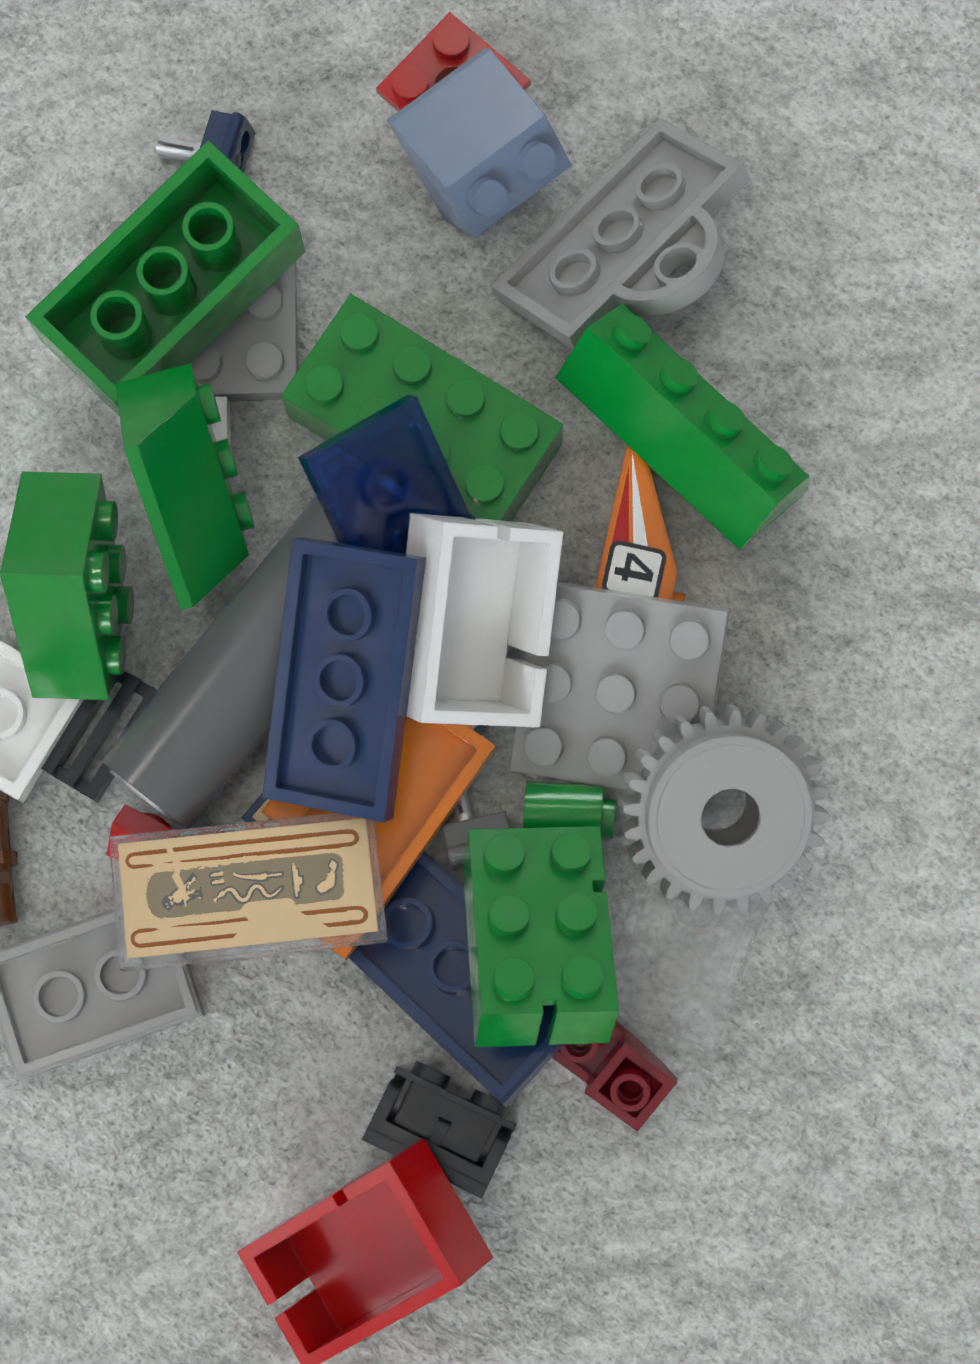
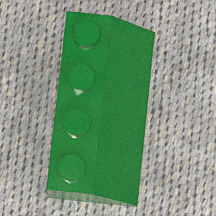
[555,303,810,550]

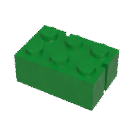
[0,471,134,700]
[463,826,619,1047]

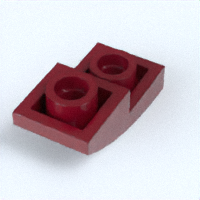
[552,1020,678,1132]

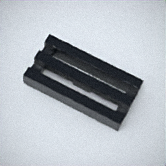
[41,671,157,803]

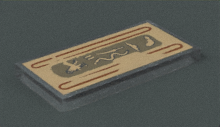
[109,813,387,972]

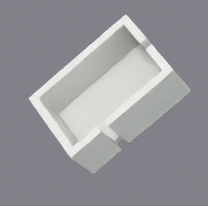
[406,513,563,727]

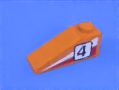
[595,446,685,601]

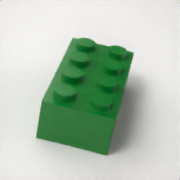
[25,140,306,417]
[281,293,564,521]

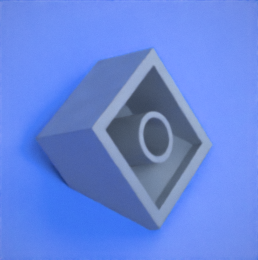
[387,47,572,239]

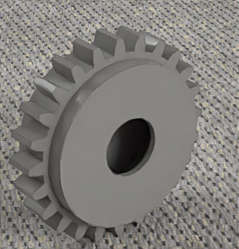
[618,704,830,915]

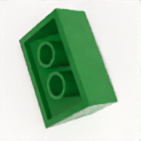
[115,363,255,610]

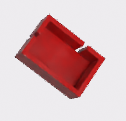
[237,1138,494,1364]

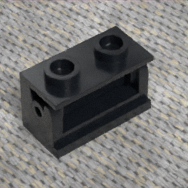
[361,1060,517,1199]

